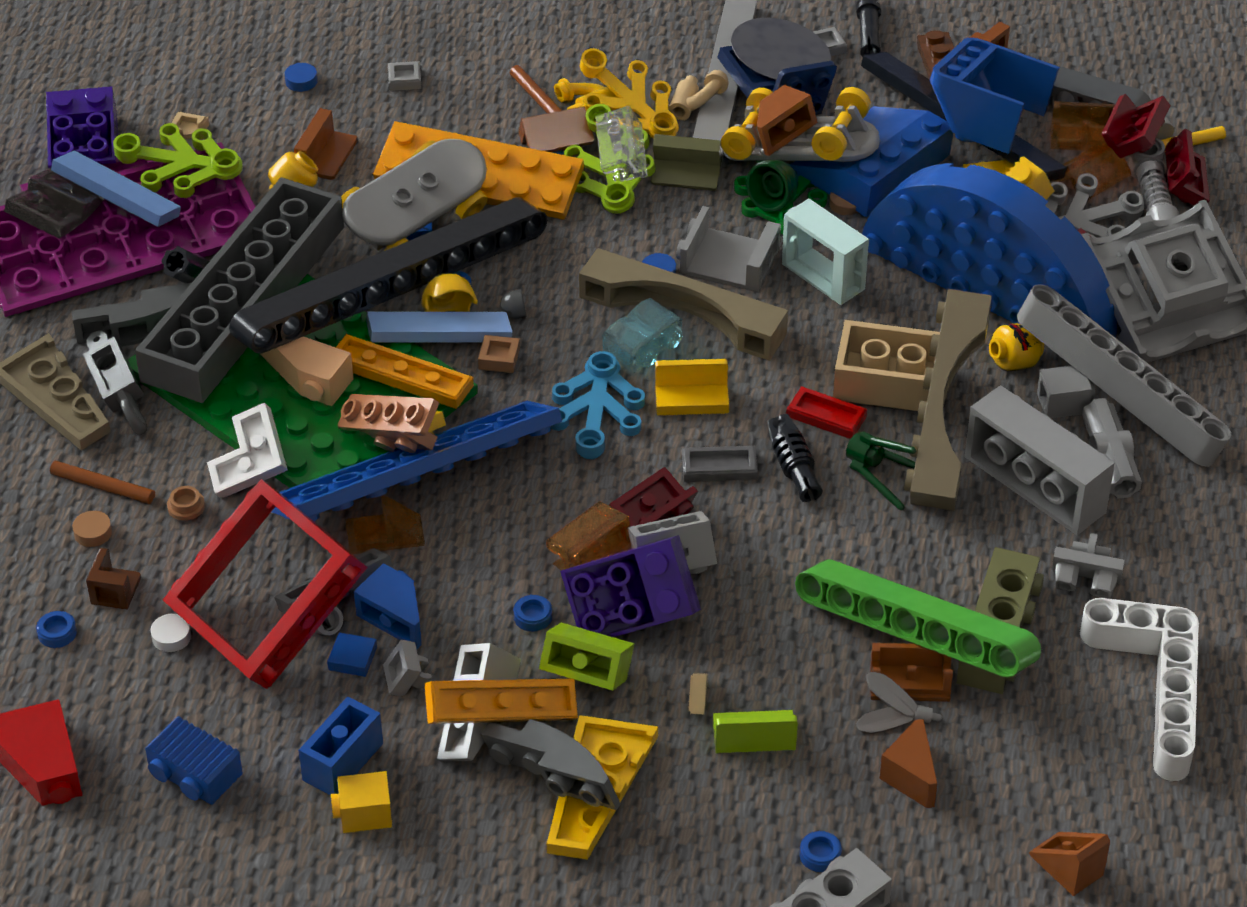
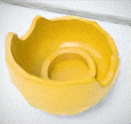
[421,273,478,312]

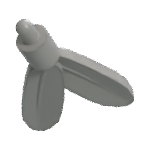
[856,672,942,733]

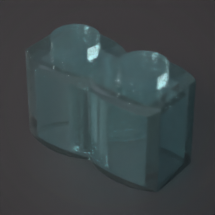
[602,298,682,373]

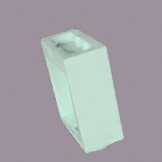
[782,198,869,305]

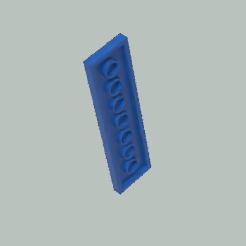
[272,400,562,521]

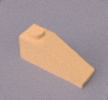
[261,336,354,406]

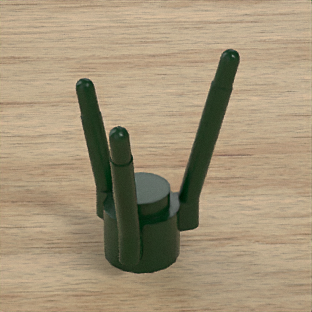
[846,431,916,510]

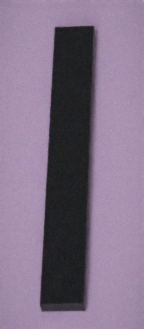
[861,52,1067,181]

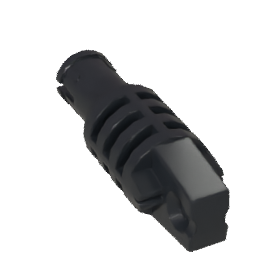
[767,413,823,502]

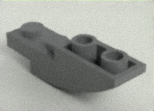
[72,283,191,347]
[481,719,621,810]

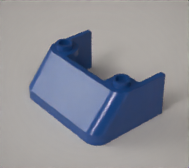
[930,38,1060,154]

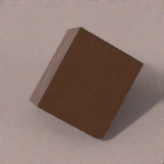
[86,548,141,610]

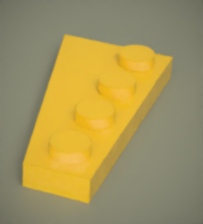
[546,715,658,860]

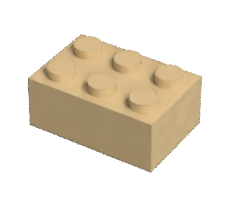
[833,320,940,411]

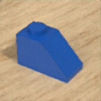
[354,563,422,649]

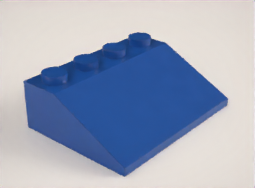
[790,106,953,217]

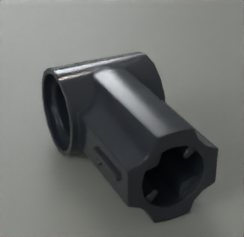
[161,246,210,283]

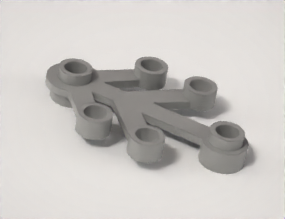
[1045,173,1145,238]

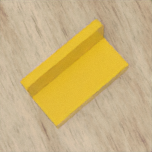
[655,359,729,415]

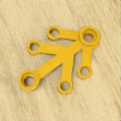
[579,48,679,139]

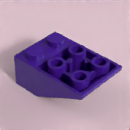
[46,86,118,169]
[560,535,701,637]

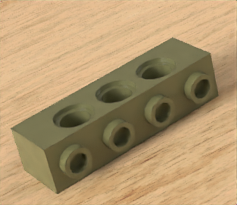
[956,547,1044,694]

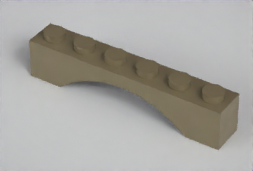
[579,248,788,361]
[904,289,992,511]

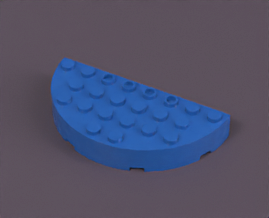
[862,163,1117,338]

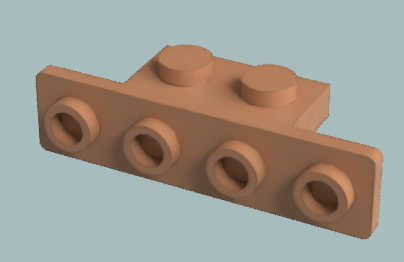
[338,394,439,453]

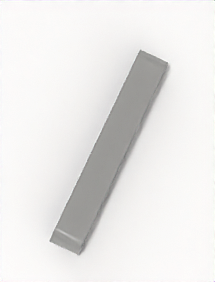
[1017,284,1231,467]

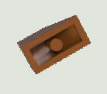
[757,85,818,156]

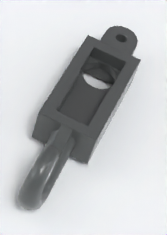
[83,331,147,435]

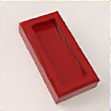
[786,386,868,439]

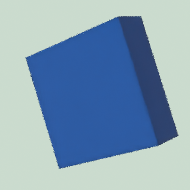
[327,632,377,677]

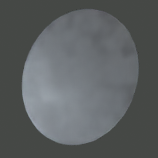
[731,18,831,80]

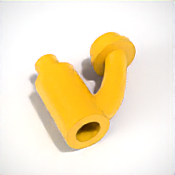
[554,78,619,110]

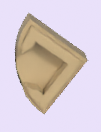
[167,112,210,139]
[688,673,708,715]

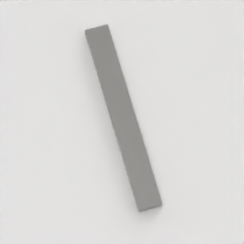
[693,0,757,166]

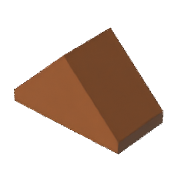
[879,719,937,808]
[1029,832,1110,896]

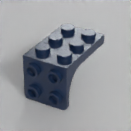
[717,46,837,115]

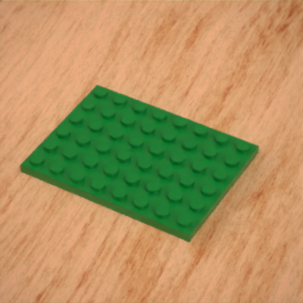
[128,274,478,488]

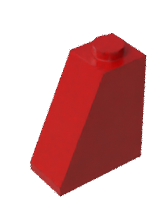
[0,699,83,806]

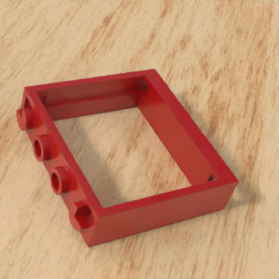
[162,479,368,689]

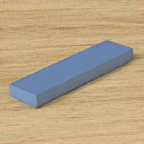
[51,150,181,227]

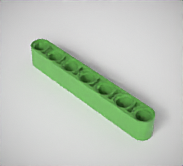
[795,559,1041,677]

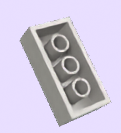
[965,385,1115,535]

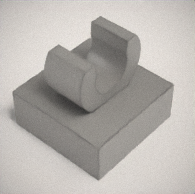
[383,639,432,696]

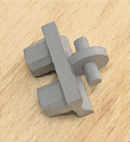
[1052,533,1125,599]

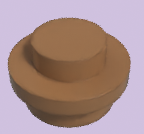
[167,486,205,521]

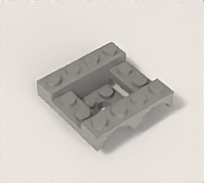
[1082,200,1247,363]

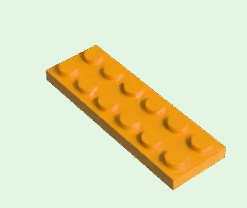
[373,121,584,220]

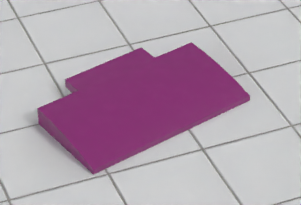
[0,142,255,317]

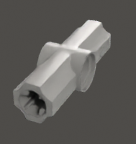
[1082,398,1142,499]

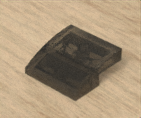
[4,168,104,238]

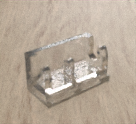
[595,106,648,182]

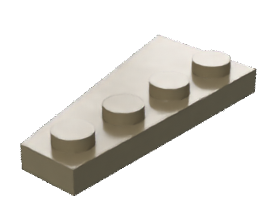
[0,333,110,451]

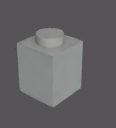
[1037,366,1096,418]

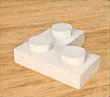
[207,403,288,498]

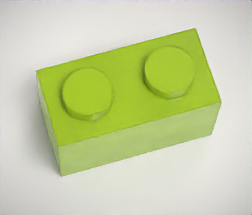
[539,622,635,691]

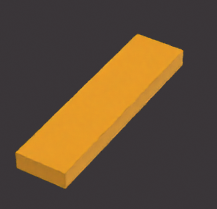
[336,334,474,409]
[424,679,578,724]

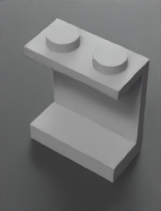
[676,206,781,292]

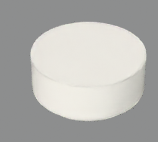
[150,614,191,652]

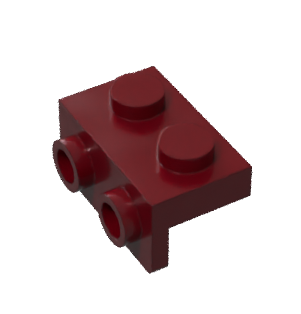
[1102,94,1171,159]
[1165,128,1210,206]
[606,467,698,538]

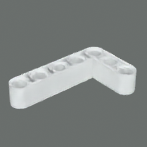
[1080,598,1199,781]

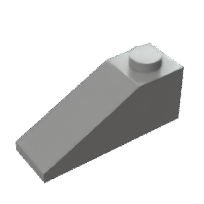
[437,643,521,762]

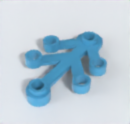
[550,351,645,459]

